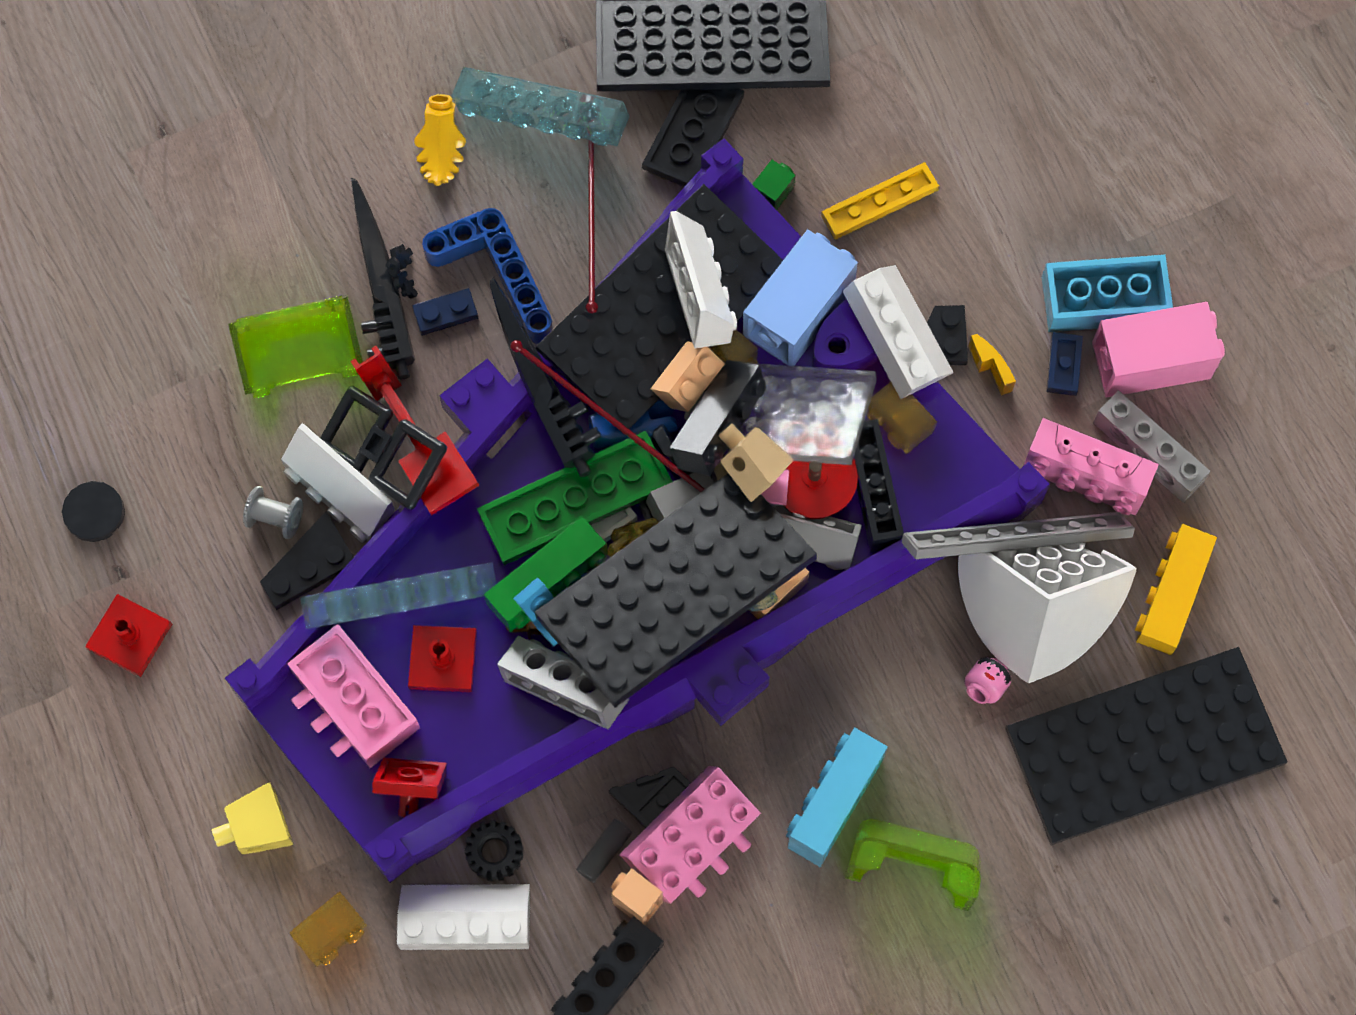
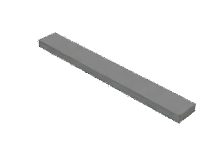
[901,512,1135,560]

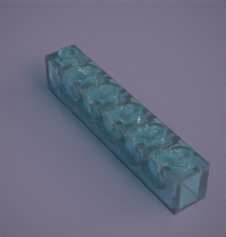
[451,67,630,146]
[300,563,496,630]

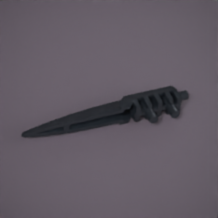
[351,178,415,380]
[490,278,602,478]

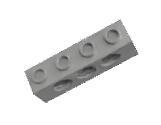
[1093,390,1210,503]
[497,636,629,729]

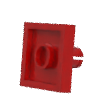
[85,594,173,677]
[408,625,477,692]
[372,757,447,817]

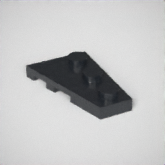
[260,511,354,610]

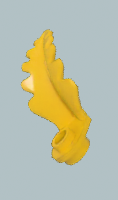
[414,94,466,186]

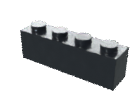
[669,359,766,476]

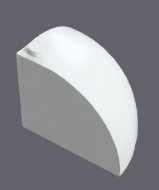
[958,543,1137,683]

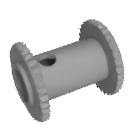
[243,486,303,539]

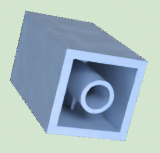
[743,229,858,368]

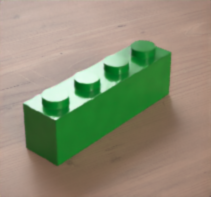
[484,516,608,632]

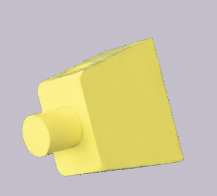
[212,783,293,854]

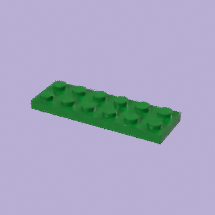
[477,431,673,565]

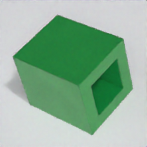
[752,159,796,210]

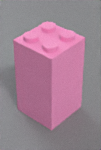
[1092,302,1225,398]

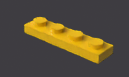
[821,162,939,240]

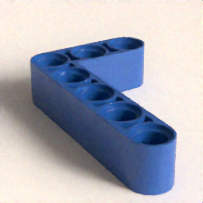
[422,208,553,344]

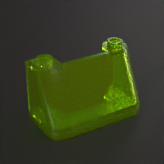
[228,294,363,398]
[845,819,981,911]

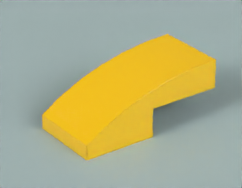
[968,334,1016,395]

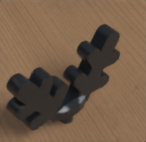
[386,244,418,299]

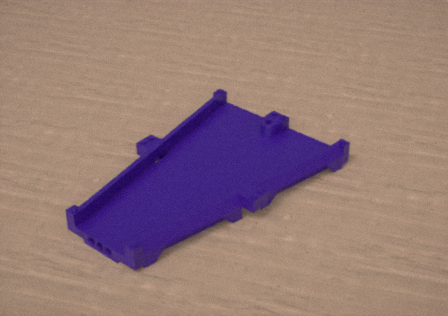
[225,138,1050,883]

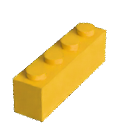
[1135,524,1217,655]

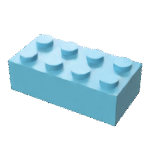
[1041,255,1173,332]
[786,727,888,867]

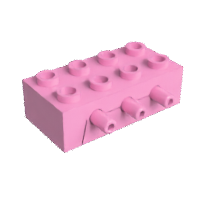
[1024,418,1159,516]
[287,624,420,768]
[619,766,761,904]

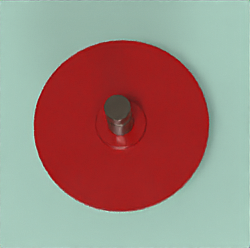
[782,435,858,519]

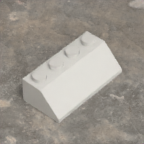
[665,211,737,348]
[843,265,954,399]
[281,423,395,543]
[397,884,530,950]

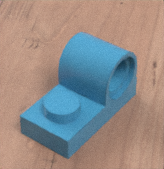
[513,577,558,646]

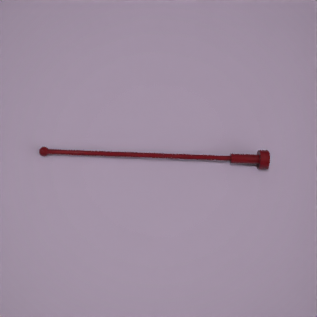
[579,94,603,313]
[510,340,705,493]

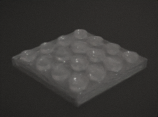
[728,364,877,465]

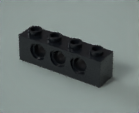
[845,419,904,552]
[550,916,664,1015]

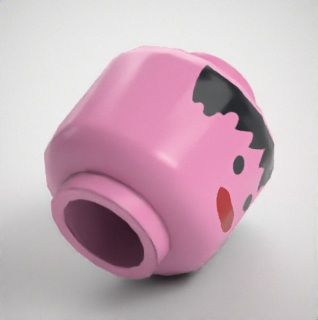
[965,657,1011,704]

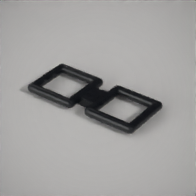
[320,386,447,510]

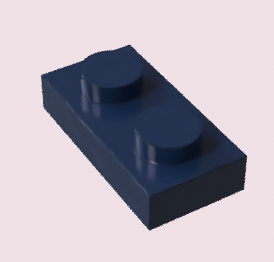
[412,288,479,336]
[1046,332,1083,396]

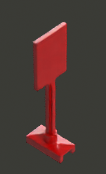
[350,346,480,515]

